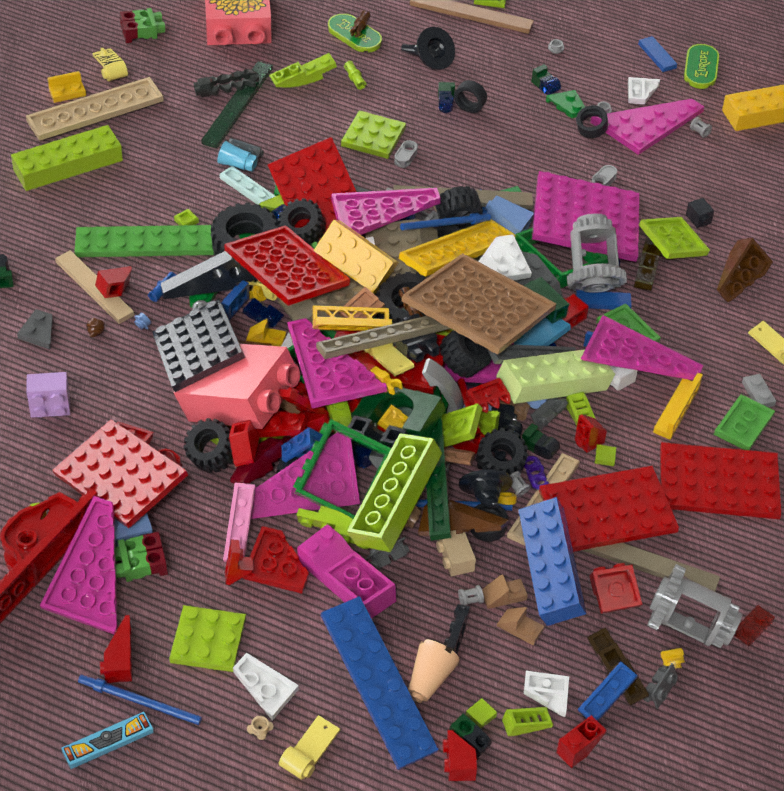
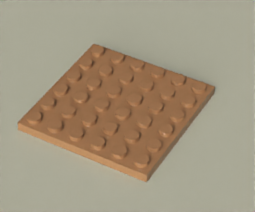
[402,253,556,354]

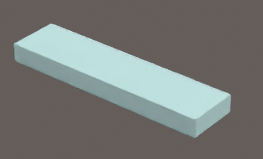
[220,166,275,205]

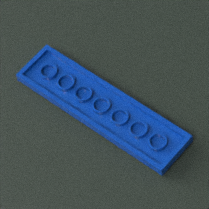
[320,596,438,770]

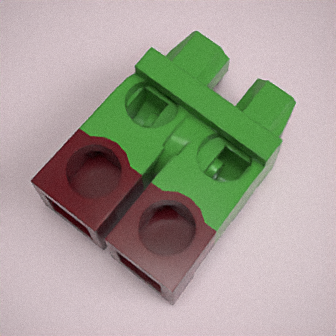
[120,8,165,43]
[115,531,168,582]

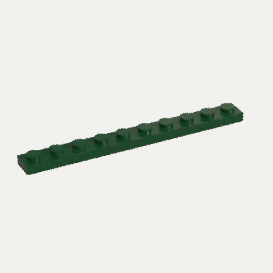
[426,386,451,541]

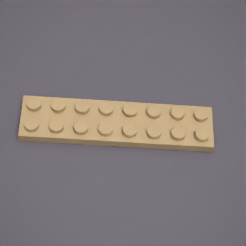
[26,77,164,141]

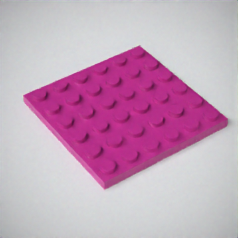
[532,171,639,262]

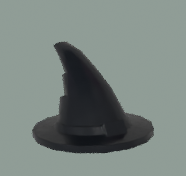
[401,26,455,70]
[458,470,513,509]

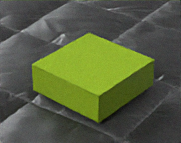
[174,209,199,226]
[595,445,616,466]
[466,698,497,729]

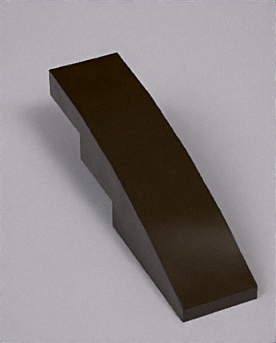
[634,237,661,291]
[587,627,649,706]

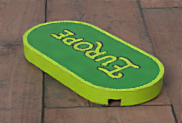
[328,14,382,52]
[684,44,719,89]

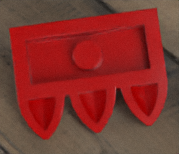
[465,378,511,413]

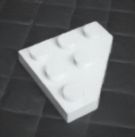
[478,235,532,280]

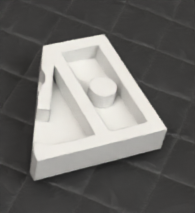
[628,77,660,104]
[524,671,569,717]

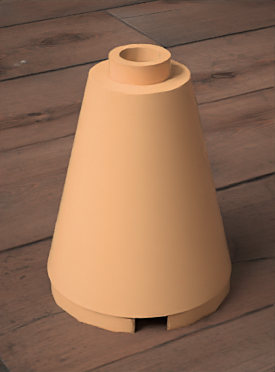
[408,639,460,703]

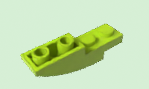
[269,53,337,88]
[297,505,369,549]

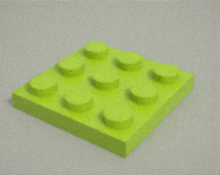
[341,110,406,159]
[639,217,710,259]
[169,605,246,672]

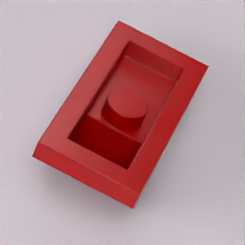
[225,539,254,585]

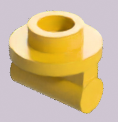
[249,285,267,301]
[661,648,685,669]

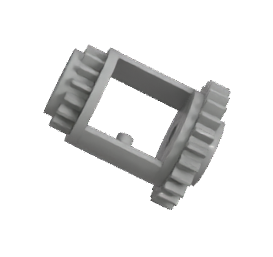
[567,214,627,293]
[647,564,742,648]

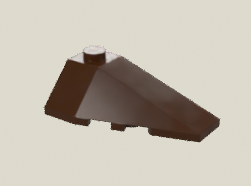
[717,237,773,302]
[418,500,510,536]

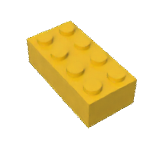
[722,85,784,131]
[314,220,399,293]

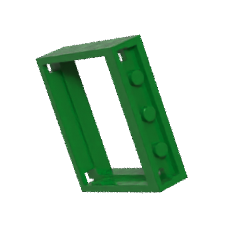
[515,228,608,288]
[293,419,391,519]

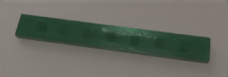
[201,61,273,149]

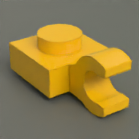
[370,366,403,395]

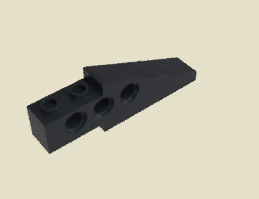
[160,251,258,299]

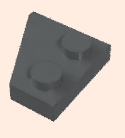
[17,309,53,350]

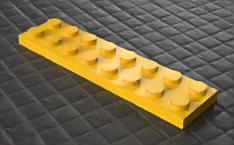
[398,219,515,277]

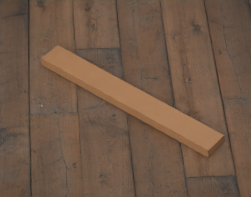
[410,0,534,34]

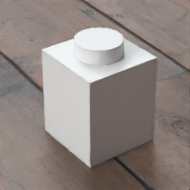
[610,365,638,391]

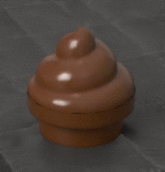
[86,318,105,338]

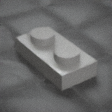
[742,374,776,407]

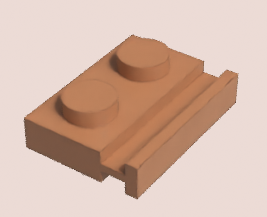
[338,287,385,318]

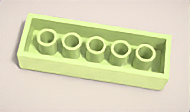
[496,349,615,404]

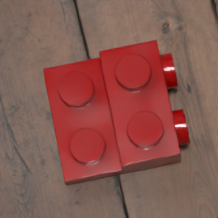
[589,563,642,614]

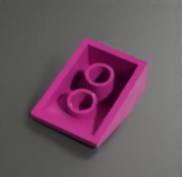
[297,524,354,598]
[323,551,396,619]

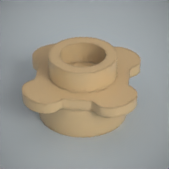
[247,716,273,740]

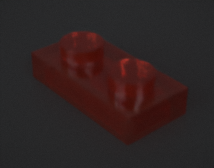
[734,605,775,646]

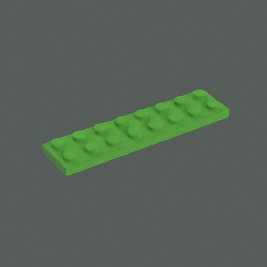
[75,225,214,257]

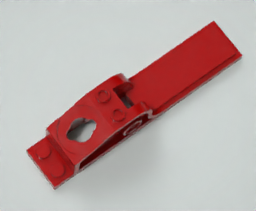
[0,489,98,624]

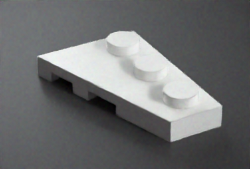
[233,653,299,721]

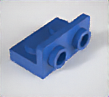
[221,280,249,320]
[281,427,323,462]

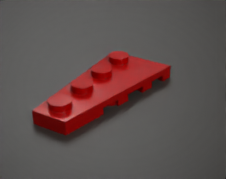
[255,411,308,438]

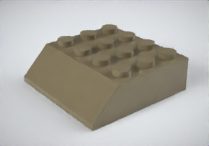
[365,219,438,277]
[277,266,364,325]

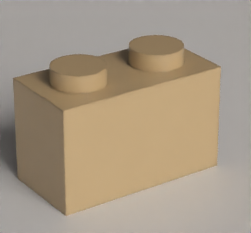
[436,530,476,576]

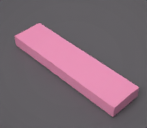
[223,483,255,562]

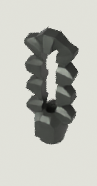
[193,69,260,98]

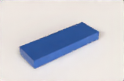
[638,36,677,72]
[576,290,631,310]
[578,662,638,721]

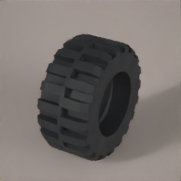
[211,203,279,256]
[376,272,436,333]

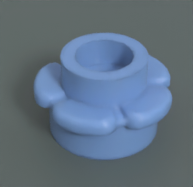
[134,312,151,330]

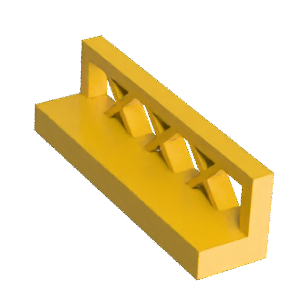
[312,305,392,331]
[653,373,703,440]

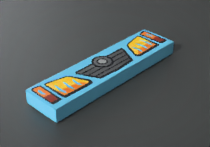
[61,712,154,769]

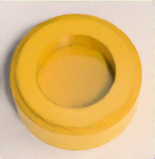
[498,492,517,505]

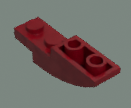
[230,436,292,484]

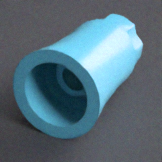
[217,141,258,172]

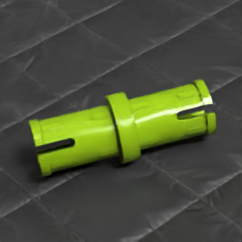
[344,61,366,90]

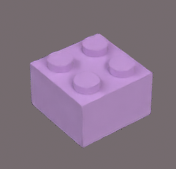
[27,372,70,418]

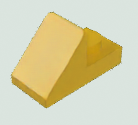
[246,319,286,347]

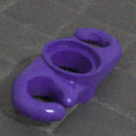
[524,456,549,490]

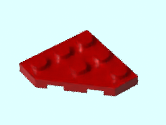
[243,526,309,594]

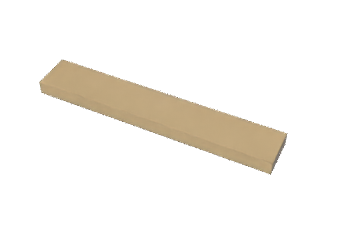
[55,250,134,324]
[507,453,580,546]

